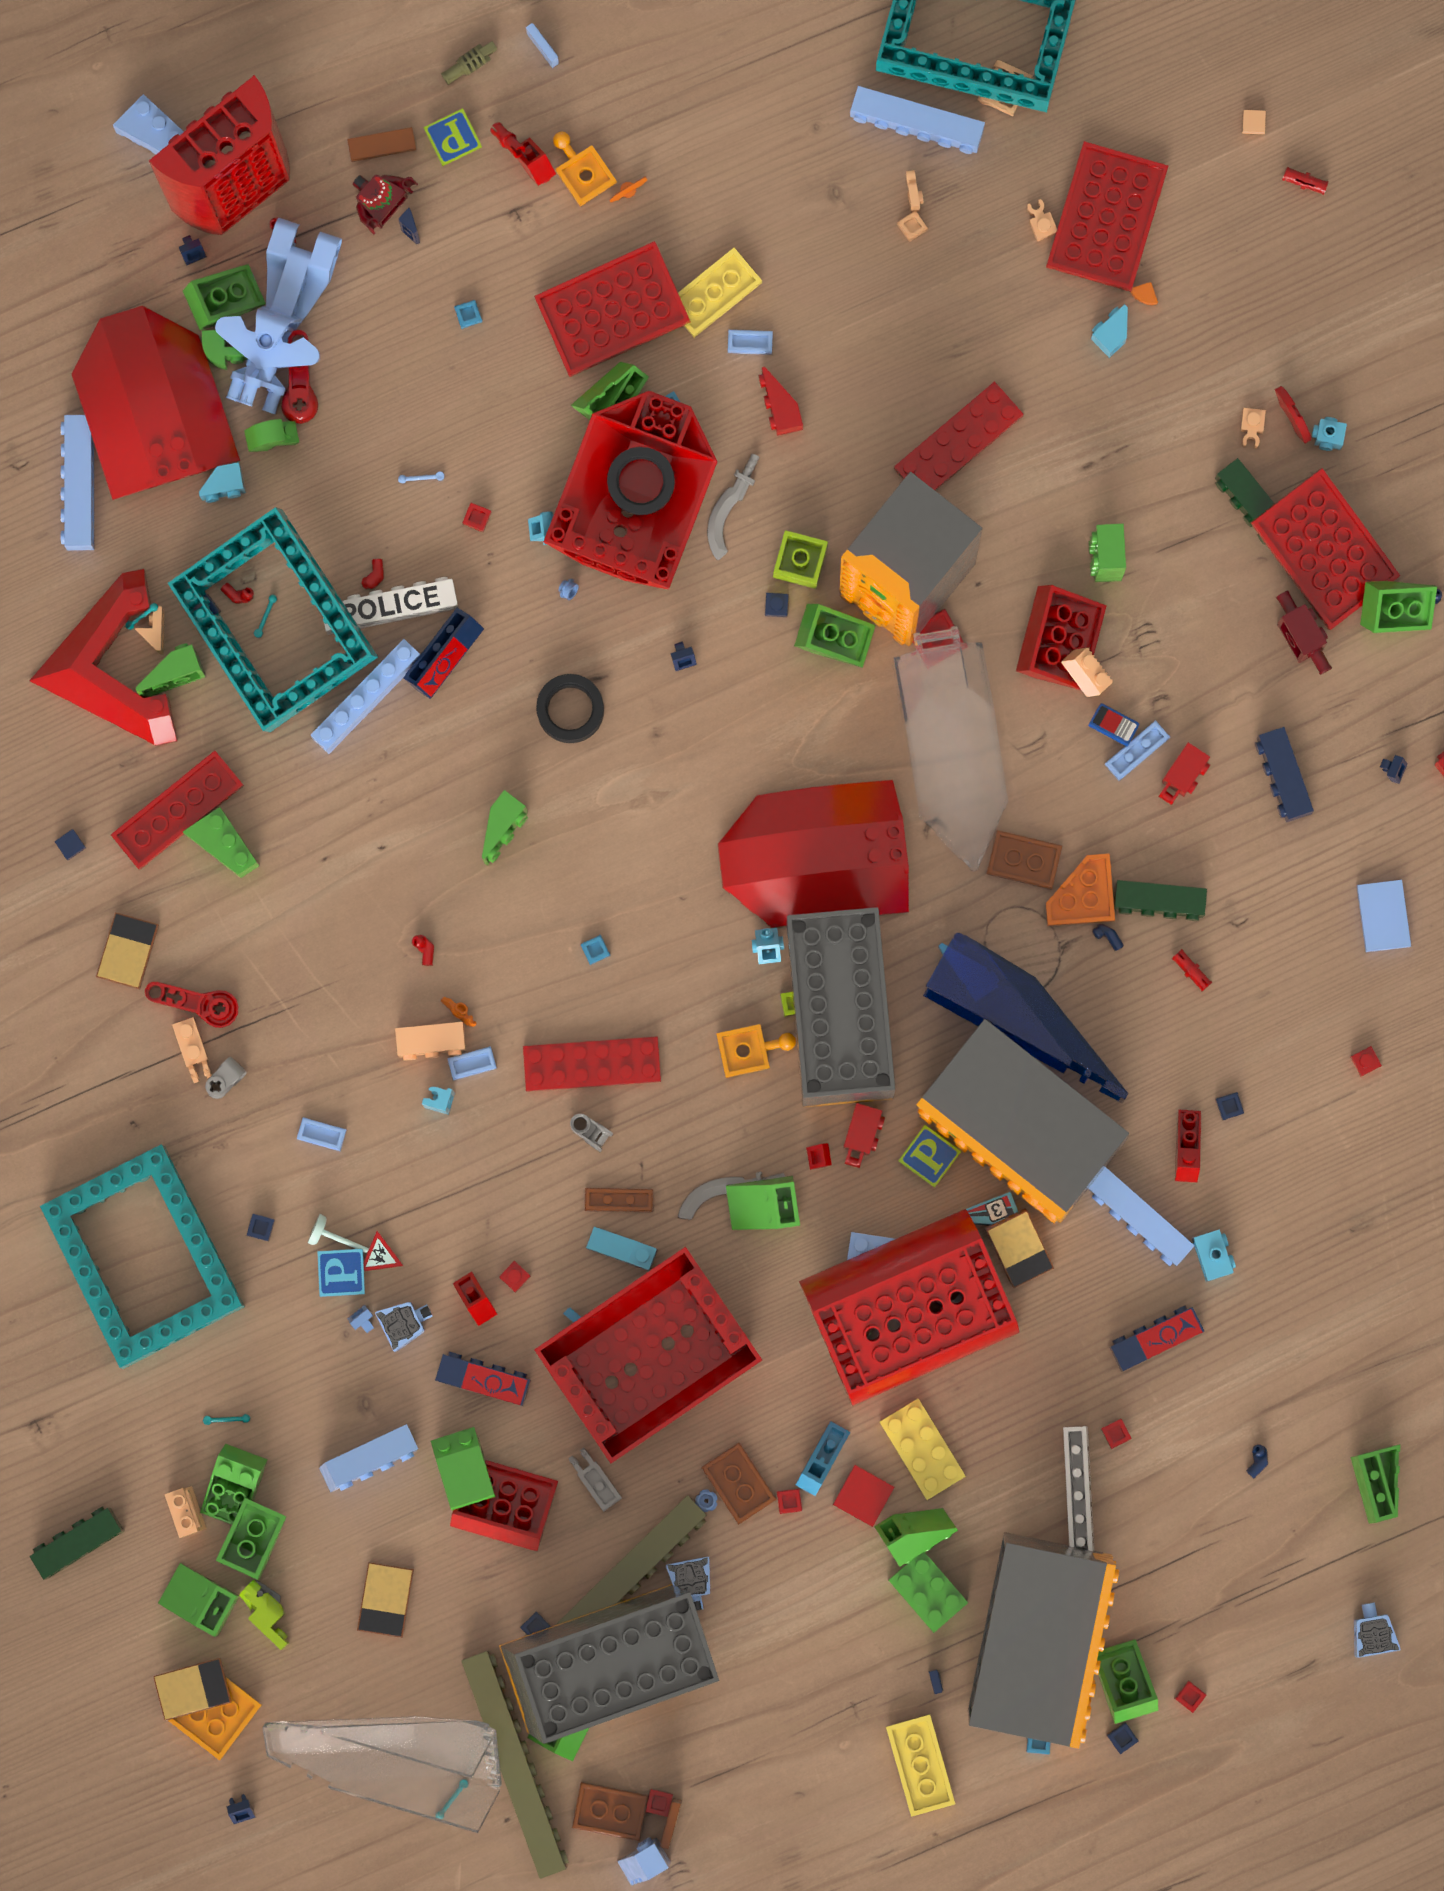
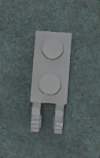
[568,1447,622,1512]

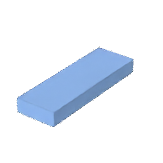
[1104,720,1170,781]

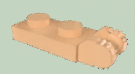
[172,1017,212,1083]

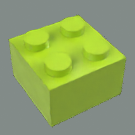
[773,530,828,589]

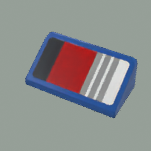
[1088,703,1139,747]

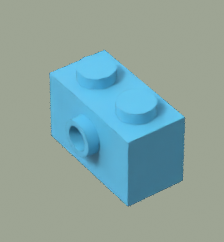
[1192,1229,1236,1282]

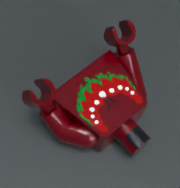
[352,175,418,235]

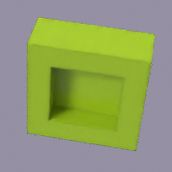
[780,992,795,1017]

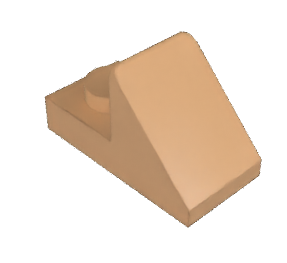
[135,606,165,654]

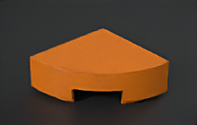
[1130,282,1158,305]

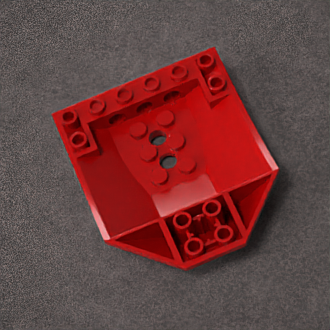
[543,391,718,590]

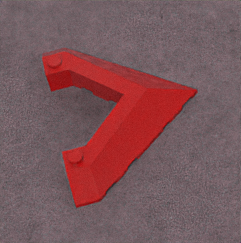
[29,569,177,746]

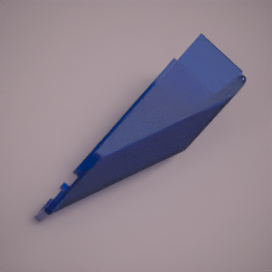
[923,933,1129,1103]

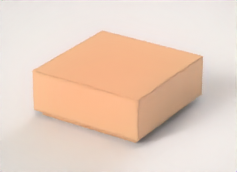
[1242,110,1266,134]
[897,210,928,242]

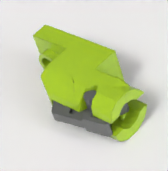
[239,1579,289,1650]

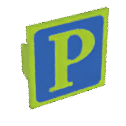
[423,108,482,166]
[898,1125,961,1188]

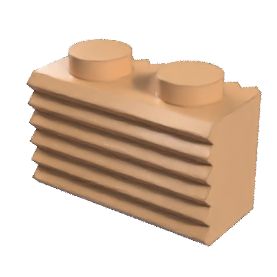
[1061,648,1113,697]

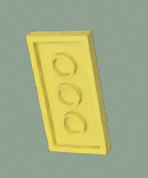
[678,248,762,338]
[880,1398,966,1500]
[886,1714,955,1817]

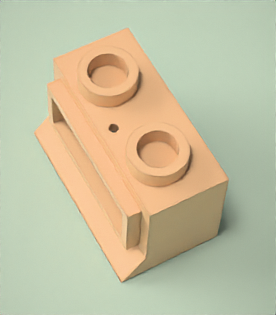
[164,1486,207,1538]

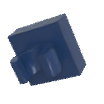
[179,235,207,265]
[670,641,697,671]
[1380,755,1408,784]
[226,1794,256,1824]

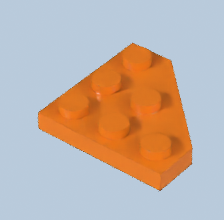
[1046,853,1115,926]

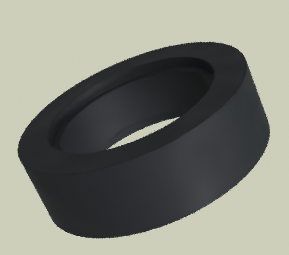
[607,447,675,515]
[536,674,604,743]

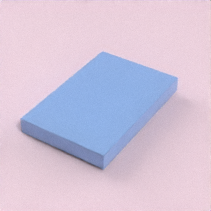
[1356,880,1411,952]

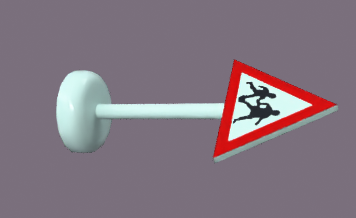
[308,1214,403,1271]

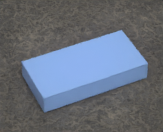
[526,23,559,68]
[728,330,773,355]
[447,1046,497,1081]
[297,1117,347,1152]

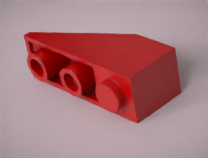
[758,367,803,436]
[1175,1109,1201,1183]

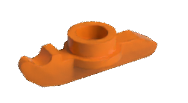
[610,176,647,202]
[440,997,477,1027]

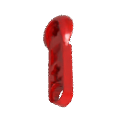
[281,330,318,424]
[145,982,239,1028]

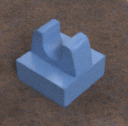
[348,1305,374,1333]

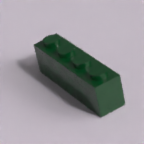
[1215,458,1275,545]
[1114,880,1207,921]
[29,1506,124,1580]

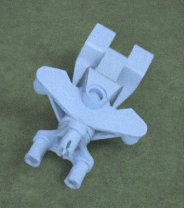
[215,218,342,415]

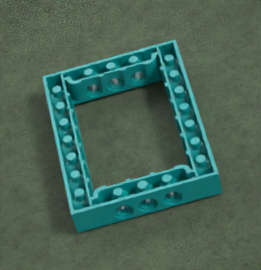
[875,0,1076,113]
[168,507,378,732]
[40,1144,245,1369]

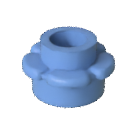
[559,579,579,600]
[695,1490,718,1512]

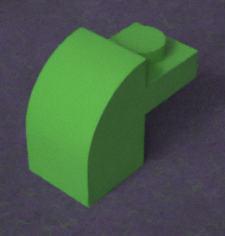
[202,330,248,370]
[244,419,299,452]

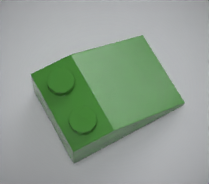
[183,264,266,331]
[1360,581,1437,633]
[794,604,876,668]
[136,643,206,698]
[431,1427,495,1510]
[216,1498,286,1580]
[1097,1639,1158,1724]

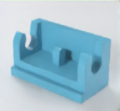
[422,1087,455,1115]

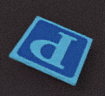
[317,1249,365,1297]

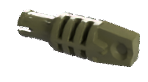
[441,41,497,85]

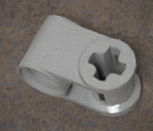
[205,1056,247,1099]
[570,1114,613,1152]

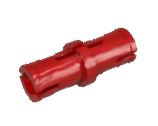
[490,122,526,158]
[1282,167,1329,195]
[1171,949,1212,992]

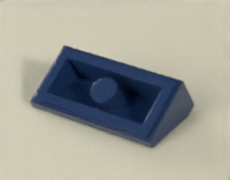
[398,207,420,244]

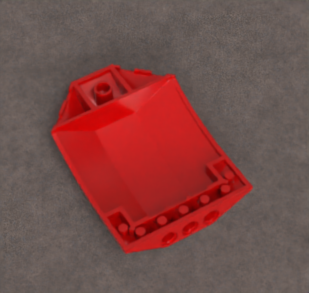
[71,305,240,500]
[718,780,909,928]

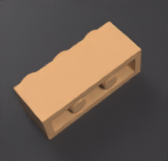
[395,1022,466,1061]

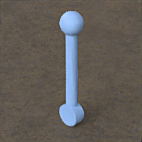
[398,472,444,484]

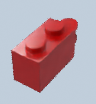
[1158,742,1211,805]
[843,1103,885,1168]

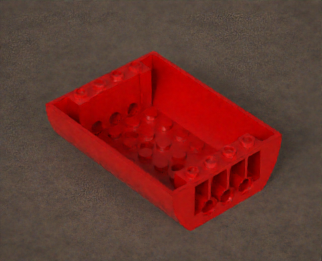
[149,75,290,235]
[799,1209,1020,1406]
[534,1246,762,1464]

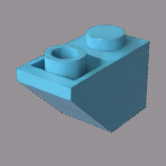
[1091,304,1128,358]
[199,462,246,503]

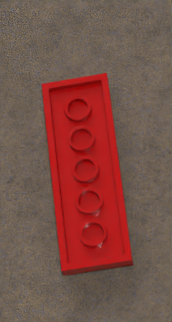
[894,381,1024,491]
[111,751,244,870]
[523,1036,661,1092]

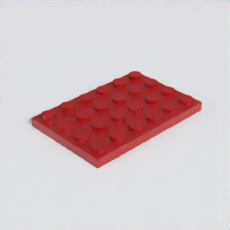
[1046,141,1169,292]
[534,241,691,377]
[1250,468,1401,630]

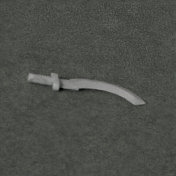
[707,454,760,560]
[678,1171,785,1220]

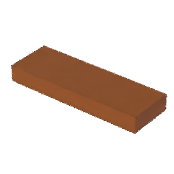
[347,127,416,162]
[585,1188,653,1212]

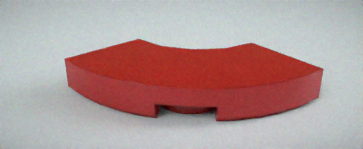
[1274,386,1312,443]

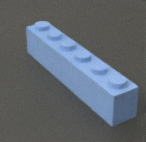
[850,86,985,154]
[61,415,94,551]
[311,639,420,754]
[1088,1167,1195,1266]

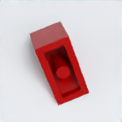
[517,137,556,186]
[453,1271,497,1326]

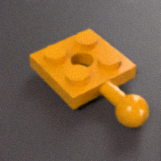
[553,131,617,207]
[716,1024,796,1078]

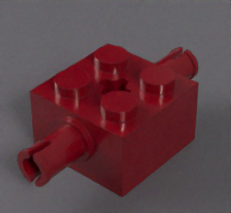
[1276,590,1332,675]

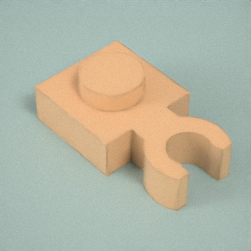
[906,170,923,212]
[1027,199,1057,242]
[1241,408,1266,448]

